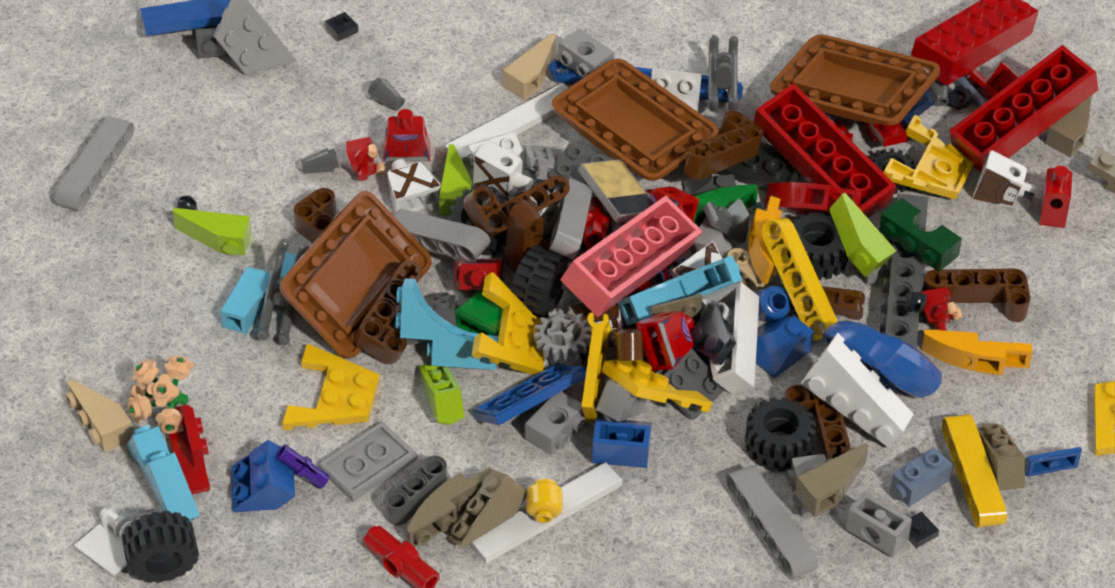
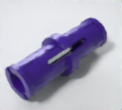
[276,444,330,489]

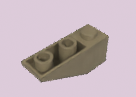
[1045,95,1092,158]
[977,423,1025,490]
[795,443,869,517]
[447,469,527,547]

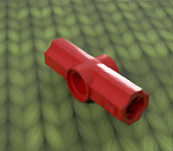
[582,196,610,250]
[363,525,440,588]

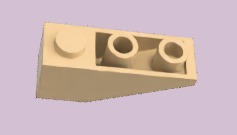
[503,33,556,101]
[65,379,134,452]

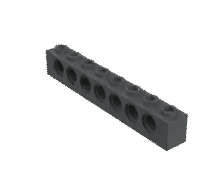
[879,194,928,349]

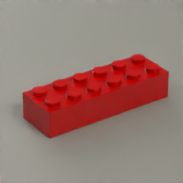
[911,0,1039,86]
[948,45,1098,173]
[754,83,896,218]

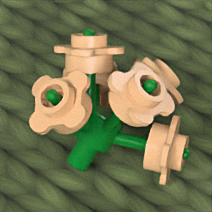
[128,356,194,434]

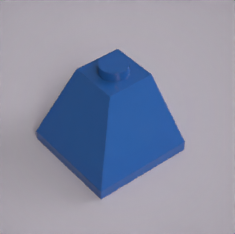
[756,316,814,379]

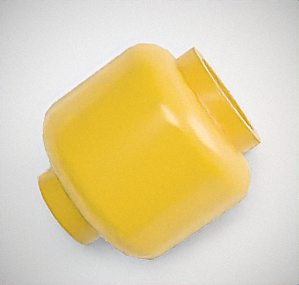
[526,479,563,523]

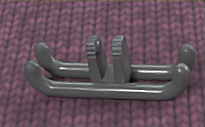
[708,35,739,111]
[258,239,309,345]

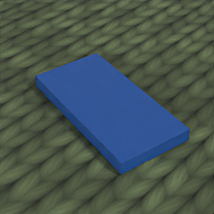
[140,0,230,36]
[471,363,586,426]

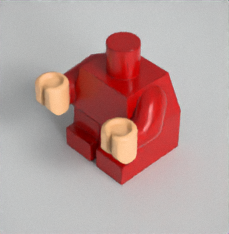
[346,137,386,181]
[920,287,963,331]

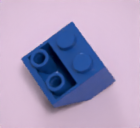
[592,417,652,468]
[231,440,295,512]

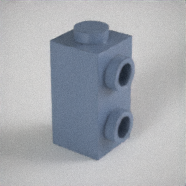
[890,447,953,507]

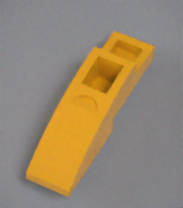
[748,196,782,284]
[922,330,1033,375]

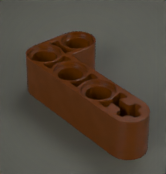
[683,110,764,179]
[464,175,570,238]
[293,188,336,243]
[504,200,546,274]
[354,261,422,365]
[923,268,1031,322]
[612,328,646,361]
[785,384,851,460]

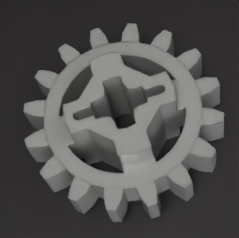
[534,309,592,362]

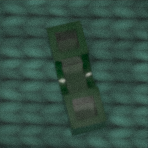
[879,198,962,272]

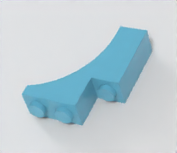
[221,252,296,335]
[618,255,742,326]
[396,278,499,370]
[127,425,200,521]

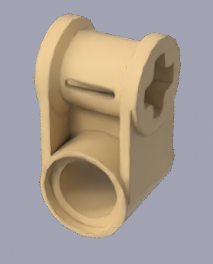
[727,248,775,294]

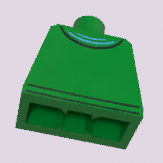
[455,290,503,336]

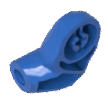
[822,321,942,398]

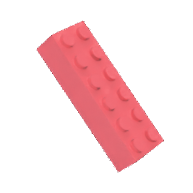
[560,196,703,317]

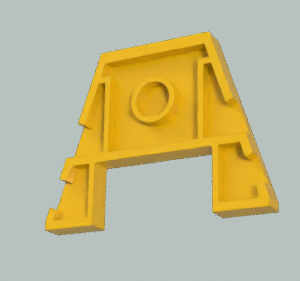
[883,115,974,200]
[471,272,545,375]
[282,344,380,430]
[601,355,713,412]
[1094,381,1115,456]

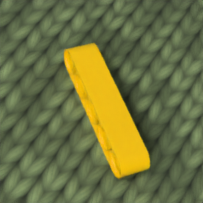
[761,218,838,340]
[942,414,1007,528]

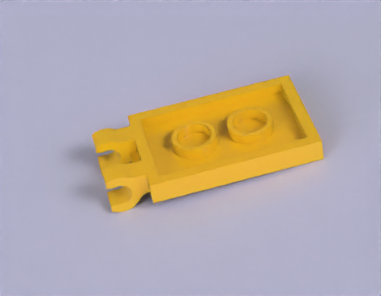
[582,313,612,424]

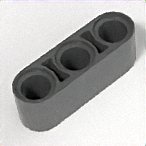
[384,455,448,525]

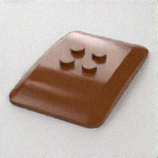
[770,34,940,125]
[552,59,719,181]
[280,191,432,359]

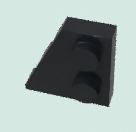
[690,300,736,365]

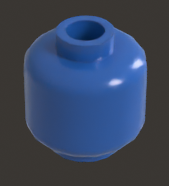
[756,286,791,322]

